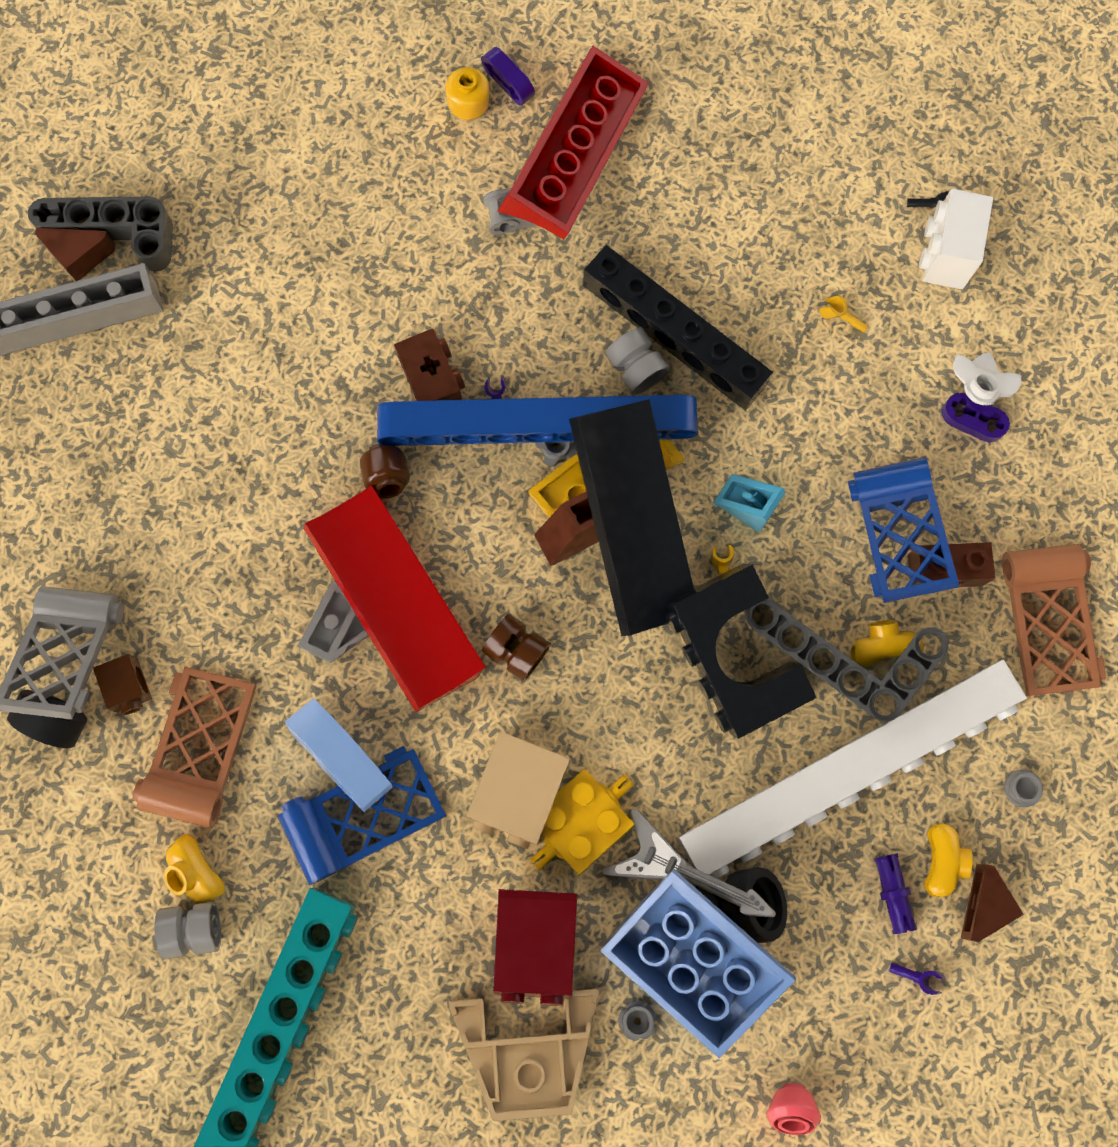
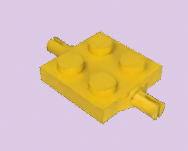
[529,768,635,876]

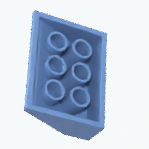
[600,869,796,1058]

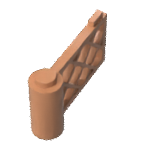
[1002,544,1106,696]
[133,667,256,828]

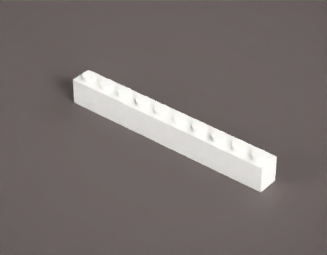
[677,659,1027,878]

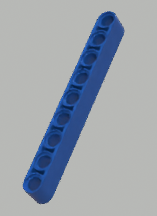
[377,395,698,446]

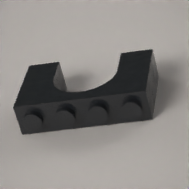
[666,563,817,739]

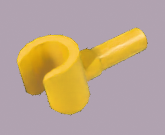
[819,296,868,333]
[711,545,734,575]

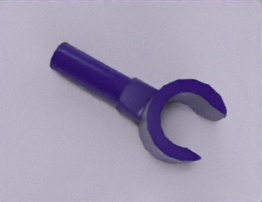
[484,375,507,399]
[889,963,946,995]

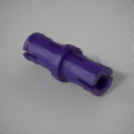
[874,853,917,934]

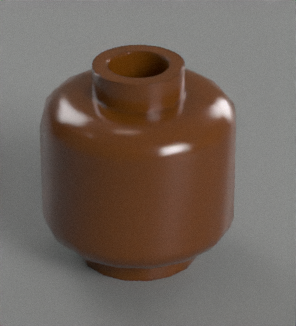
[360,443,410,498]

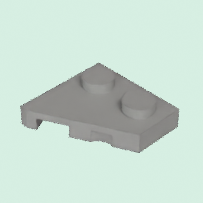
[298,581,369,663]

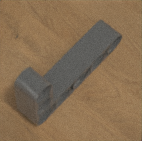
[746,599,949,722]

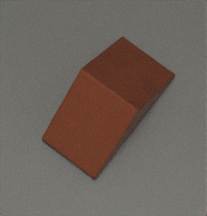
[35,228,115,281]
[961,864,1024,942]

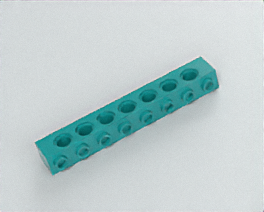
[194,888,358,1147]

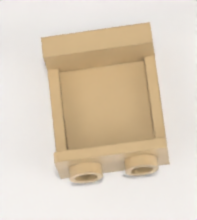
[466,731,570,849]

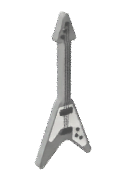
[603,809,776,917]

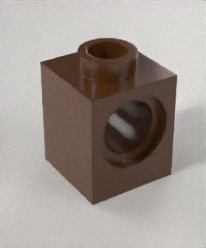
[93,654,152,715]

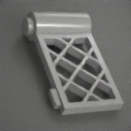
[0,586,124,719]

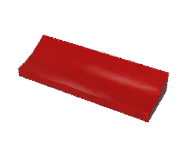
[497,45,649,240]
[303,485,486,712]

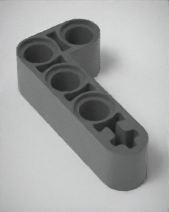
[28,196,173,272]

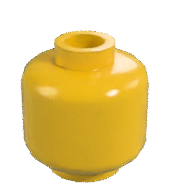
[445,67,490,120]

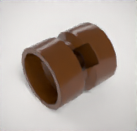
[482,613,551,682]

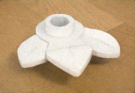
[953,352,1021,406]

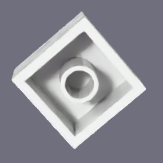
[919,188,993,290]

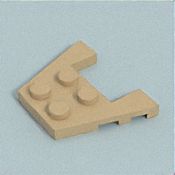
[449,988,599,1121]

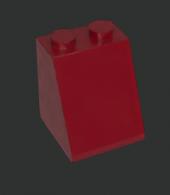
[493,889,577,1006]

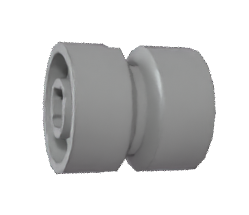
[605,327,671,395]
[154,901,221,960]

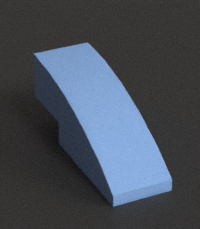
[285,698,393,812]

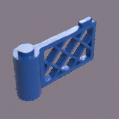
[848,457,959,603]
[277,746,446,885]

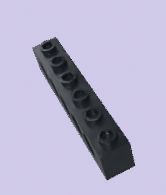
[583,245,773,411]

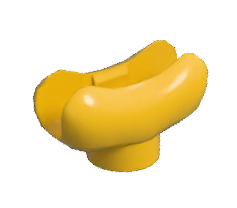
[851,620,924,668]
[924,823,973,897]
[164,834,225,903]

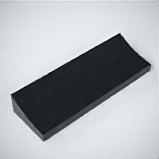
[569,399,694,636]

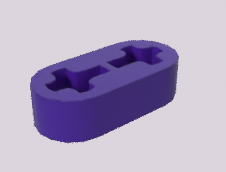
[481,47,535,106]
[941,393,1010,443]

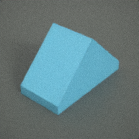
[713,474,786,533]

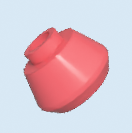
[767,1083,821,1135]

